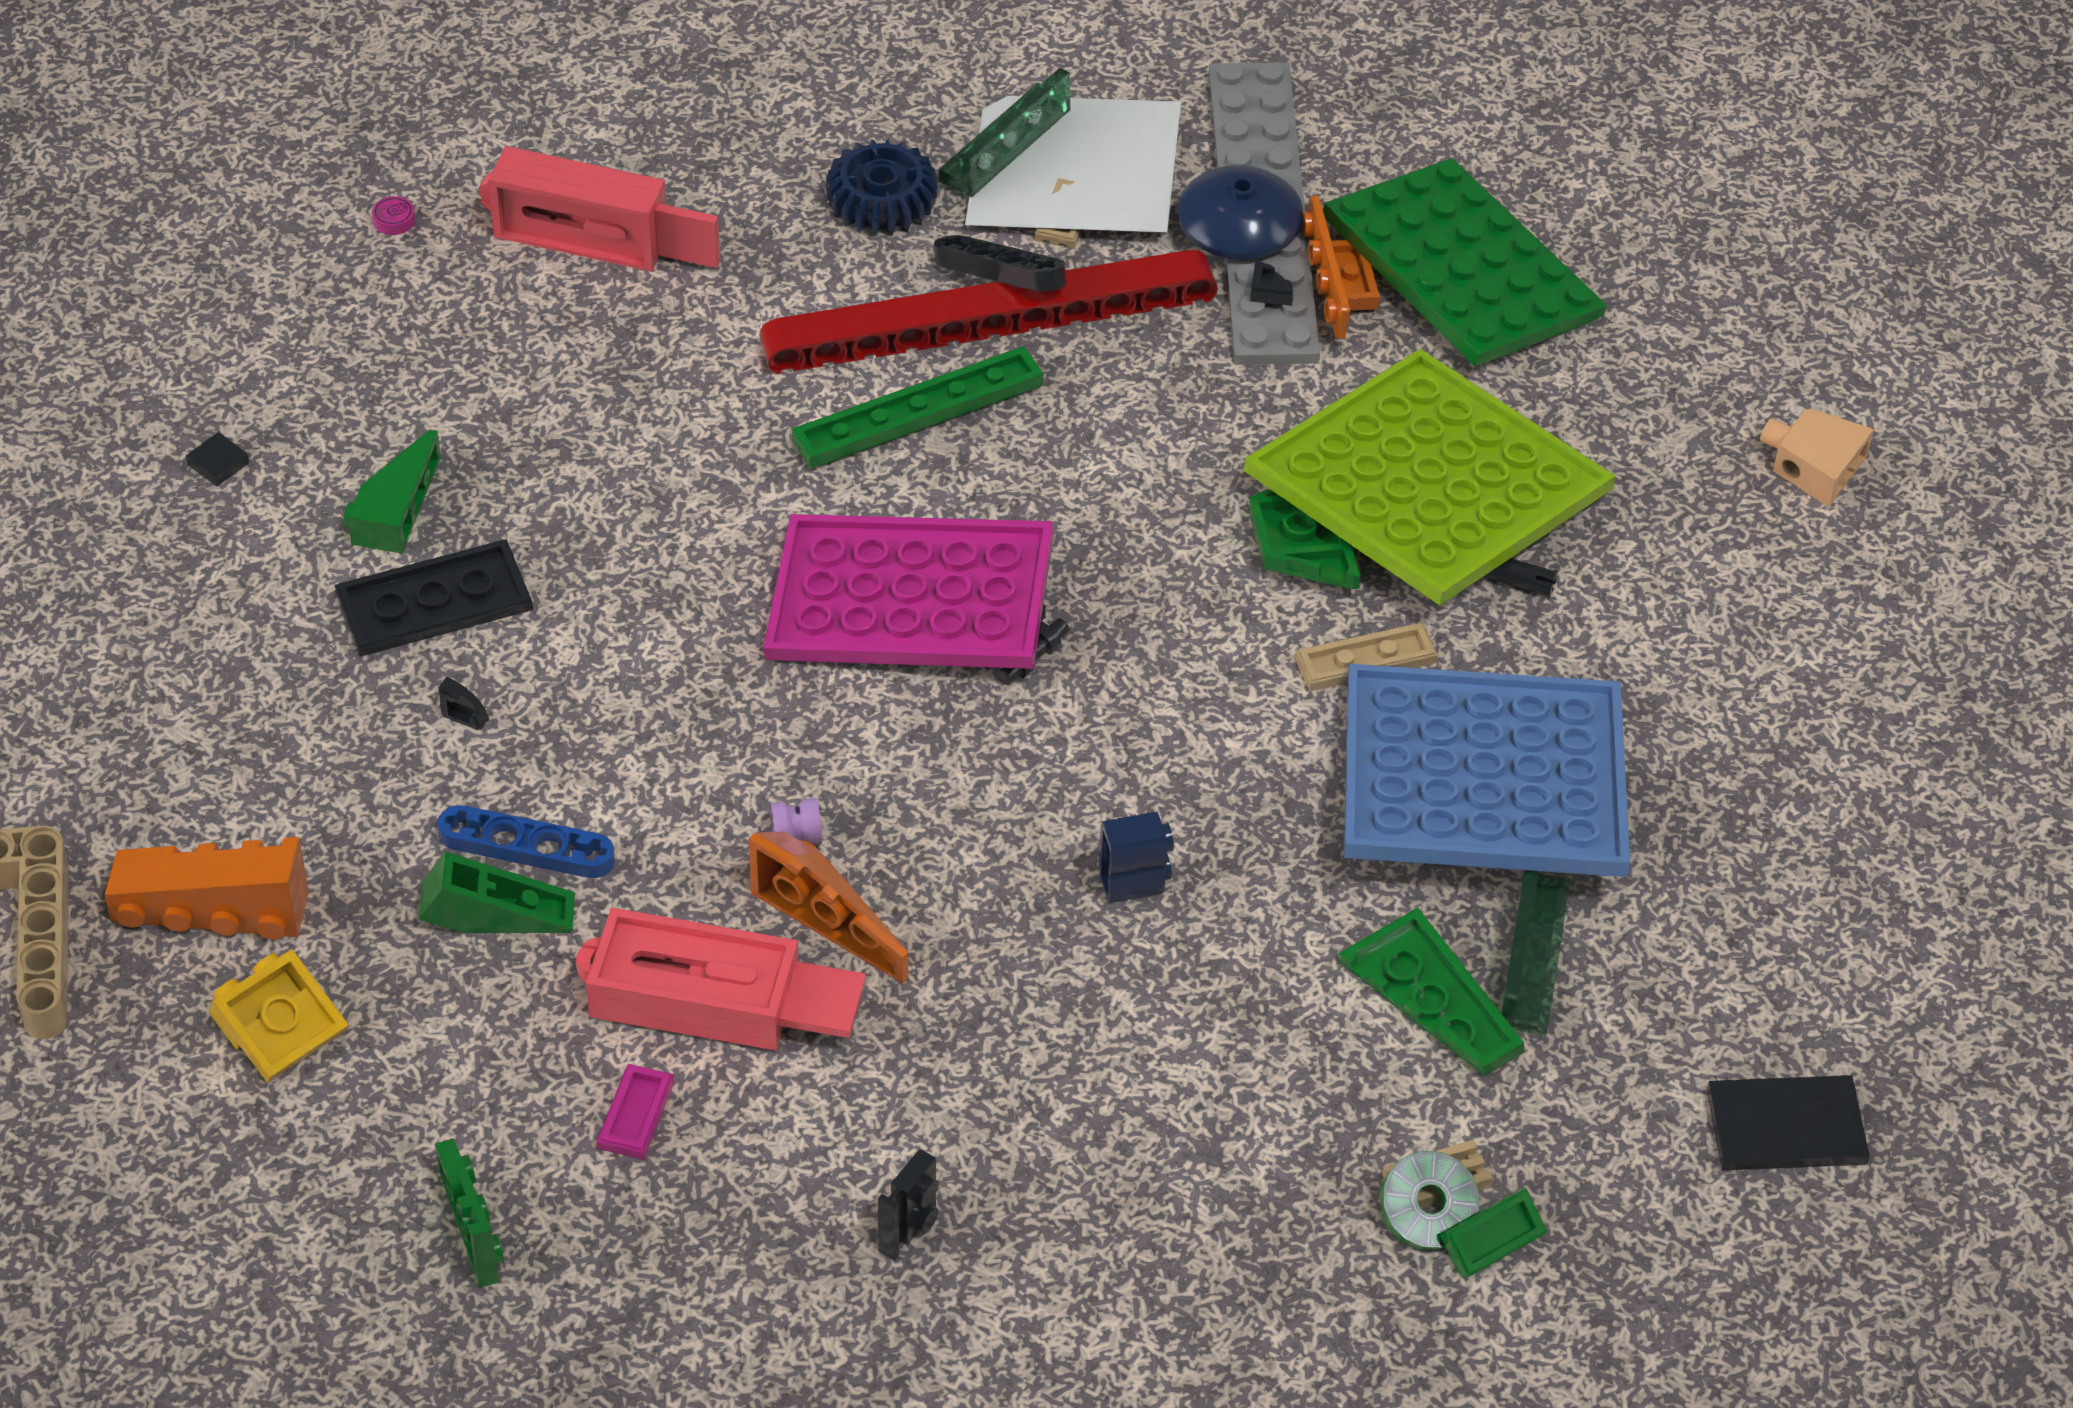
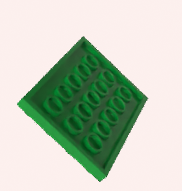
[1323,158,1607,367]

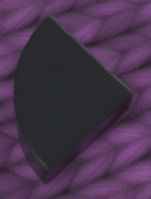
[1250,261,1293,306]
[438,677,489,730]

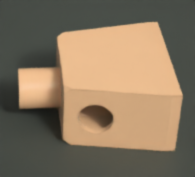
[1760,409,1874,507]

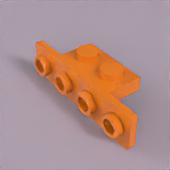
[1301,196,1380,339]

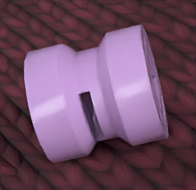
[770,798,822,845]

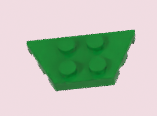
[1248,489,1360,589]

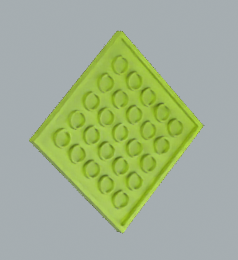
[1244,349,1616,605]

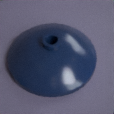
[1178,165,1303,260]

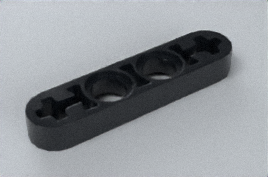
[934,235,1067,292]

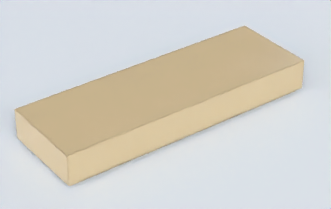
[1295,622,1438,692]

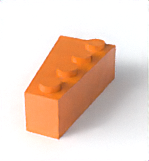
[104,837,309,940]

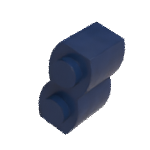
[1099,811,1174,904]

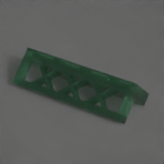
[939,68,1071,197]
[1501,870,1571,1036]

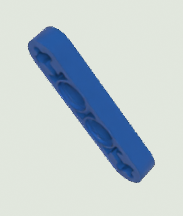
[437,805,615,878]

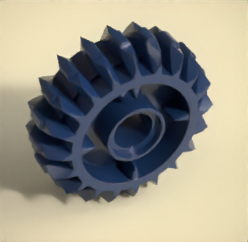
[826,138,938,236]

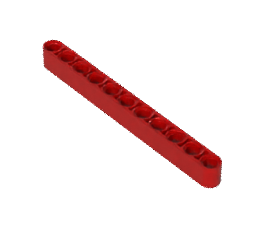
[759,250,1218,374]

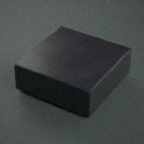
[186,432,249,487]

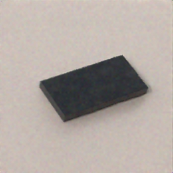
[335,539,533,657]

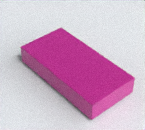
[597,1064,675,1160]

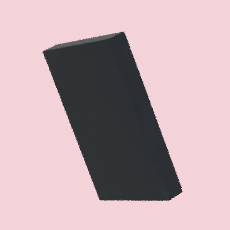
[1707,1075,1870,1171]

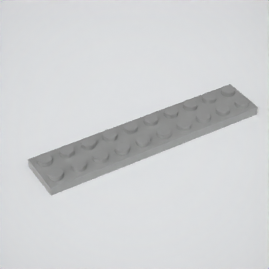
[1208,62,1320,365]

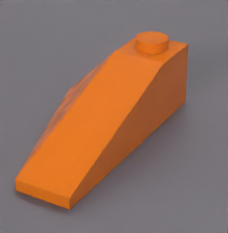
[749,831,908,984]

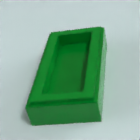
[1439,1188,1548,1278]

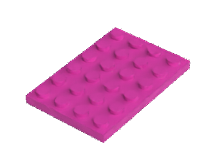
[763,514,1054,669]

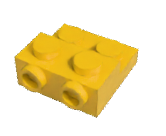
[209,949,349,1083]

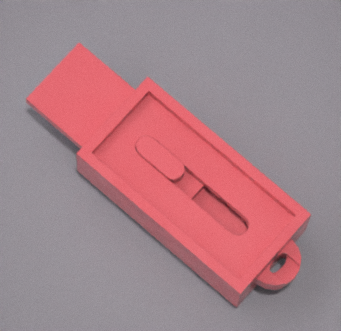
[479,146,720,272]
[576,907,866,1051]

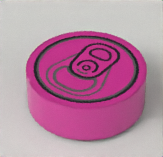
[372,196,415,235]

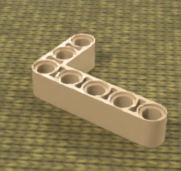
[0,826,69,1039]

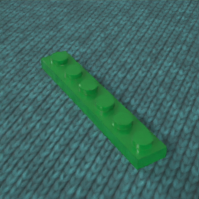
[792,346,1044,469]

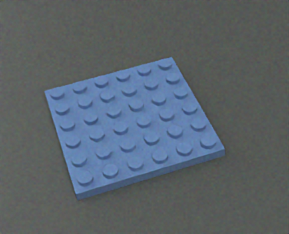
[1344,664,1630,877]

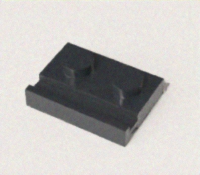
[878,1149,939,1261]

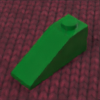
[344,429,441,554]
[419,851,575,933]

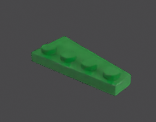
[1338,907,1525,1076]

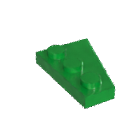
[434,1138,504,1288]

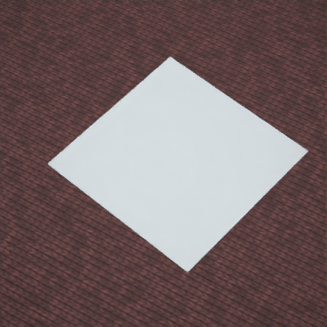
[965,96,1181,233]

